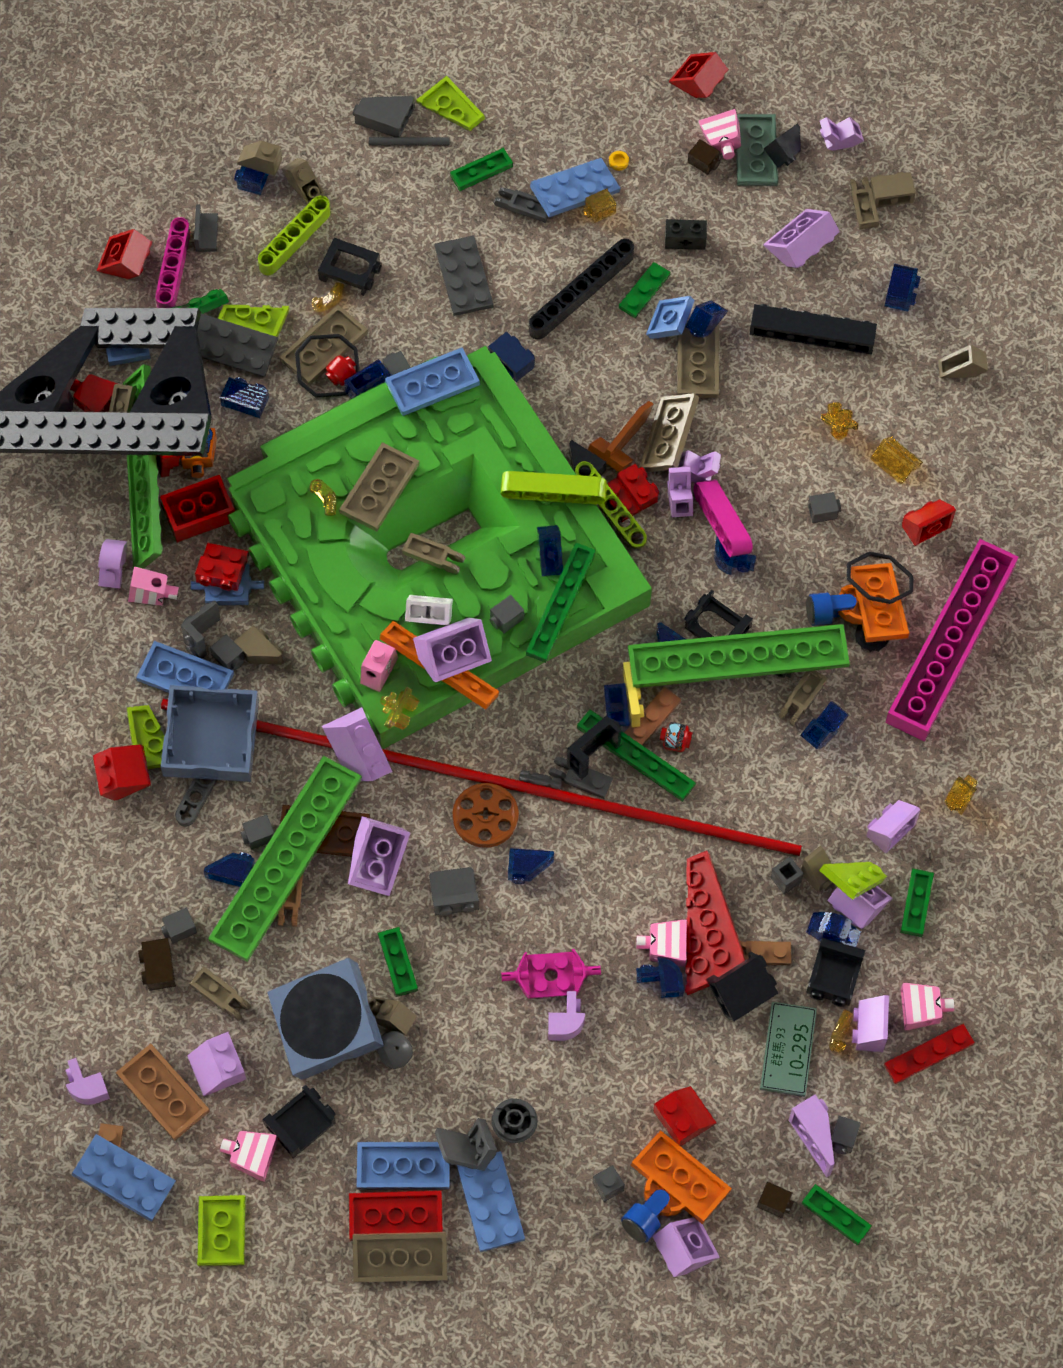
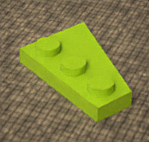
[416,76,485,131]
[218,305,290,337]
[127,705,165,769]
[819,862,887,900]

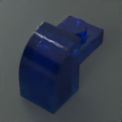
[714,537,756,575]
[800,701,849,749]
[806,912,861,947]
[636,958,684,998]

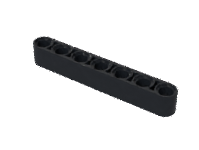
[529,239,634,340]

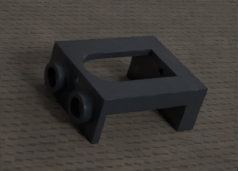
[318,238,382,296]
[684,590,753,638]

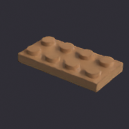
[115,1043,210,1141]

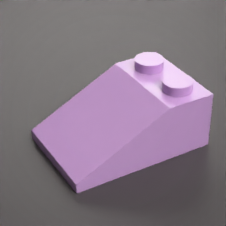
[348,816,410,896]
[789,1095,834,1177]

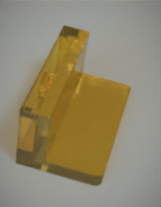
[870,437,923,484]

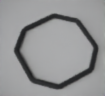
[295,334,360,398]
[847,552,913,604]

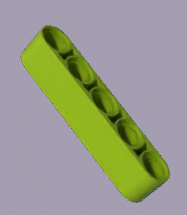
[258,196,331,276]
[575,461,647,549]
[500,471,607,504]

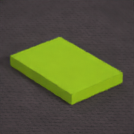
[197,1195,246,1266]

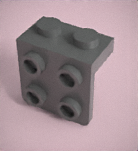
[181,601,220,659]
[429,867,479,916]
[435,1118,497,1171]

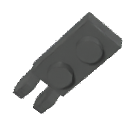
[493,187,548,223]
[549,756,613,799]

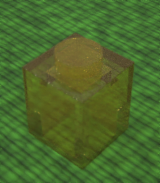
[584,188,617,223]

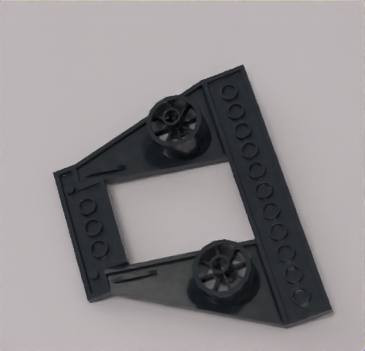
[0,308,212,456]

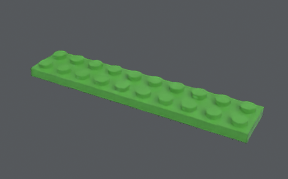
[123,364,163,570]
[628,624,850,688]
[208,756,362,962]

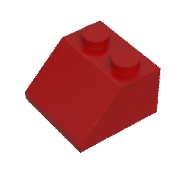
[669,52,729,98]
[96,229,152,279]
[902,499,956,546]
[93,744,151,801]
[653,1086,717,1146]

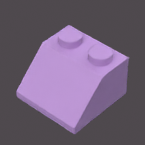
[867,800,921,854]
[827,886,893,929]
[852,995,889,1052]
[187,1032,246,1096]
[652,1217,720,1277]

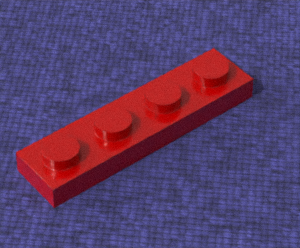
[884,1024,975,1084]

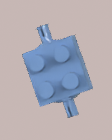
[191,564,264,605]

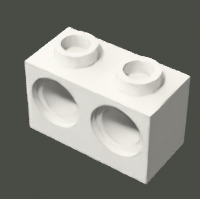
[405,595,453,625]

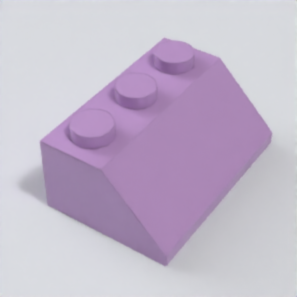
[763,209,840,268]
[413,618,492,682]
[322,707,392,781]

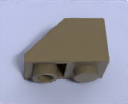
[281,158,325,204]
[234,625,283,665]
[368,997,417,1035]

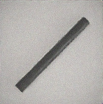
[369,137,449,145]

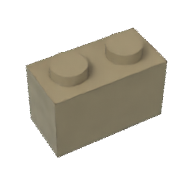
[869,172,916,208]

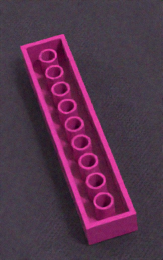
[885,539,1019,742]

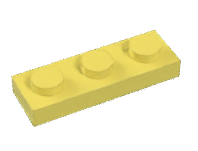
[623,662,644,727]

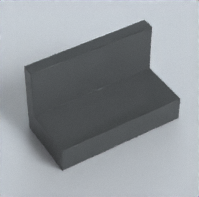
[194,204,218,252]

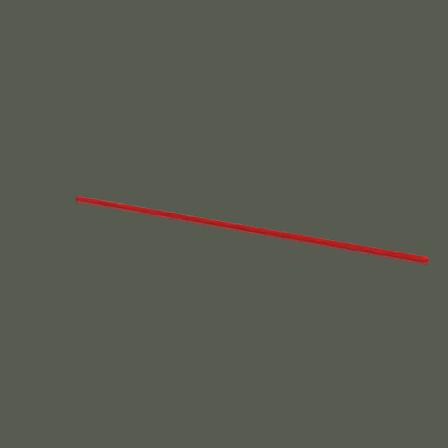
[161,698,802,856]

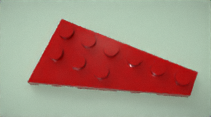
[685,850,746,995]

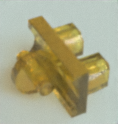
[821,402,858,440]
[380,687,419,730]
[944,775,978,815]

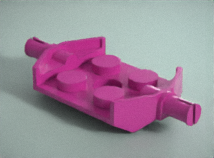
[501,949,601,999]

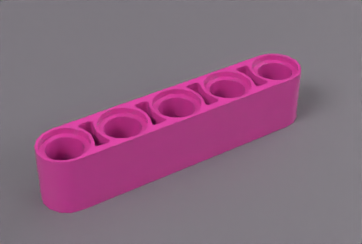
[155,217,190,308]
[693,479,753,557]

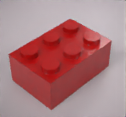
[160,474,235,542]

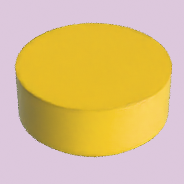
[609,151,629,171]

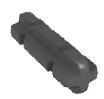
[519,770,562,790]

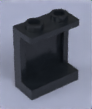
[567,715,622,780]
[806,938,866,1007]
[706,952,778,1022]
[263,1085,336,1158]

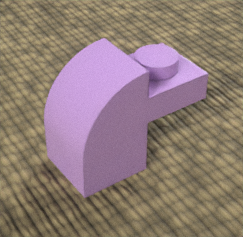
[820,117,864,151]
[678,450,721,483]
[667,467,693,517]
[98,539,128,589]
[548,991,585,1041]
[66,1058,110,1105]

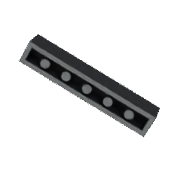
[749,304,877,355]

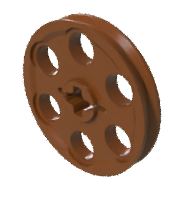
[453,783,519,848]

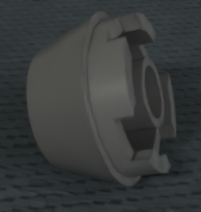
[492,1098,538,1143]

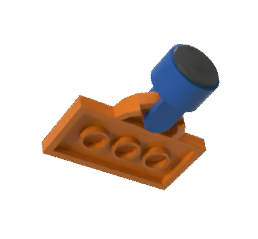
[806,563,909,642]
[621,1130,732,1243]

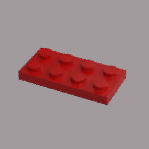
[349,1190,443,1241]

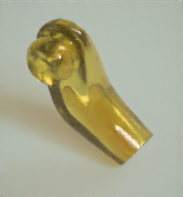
[311,282,345,312]
[309,479,337,516]
[829,1009,854,1053]

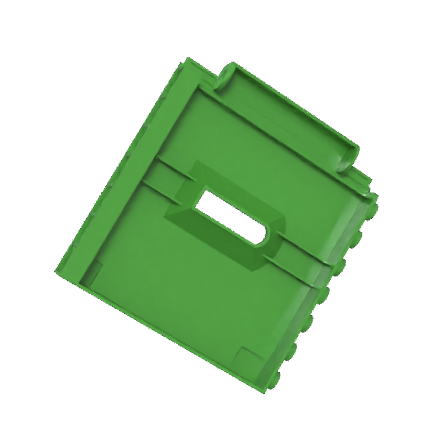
[227,346,652,749]

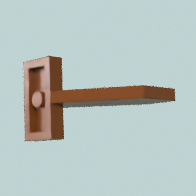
[587,401,654,472]

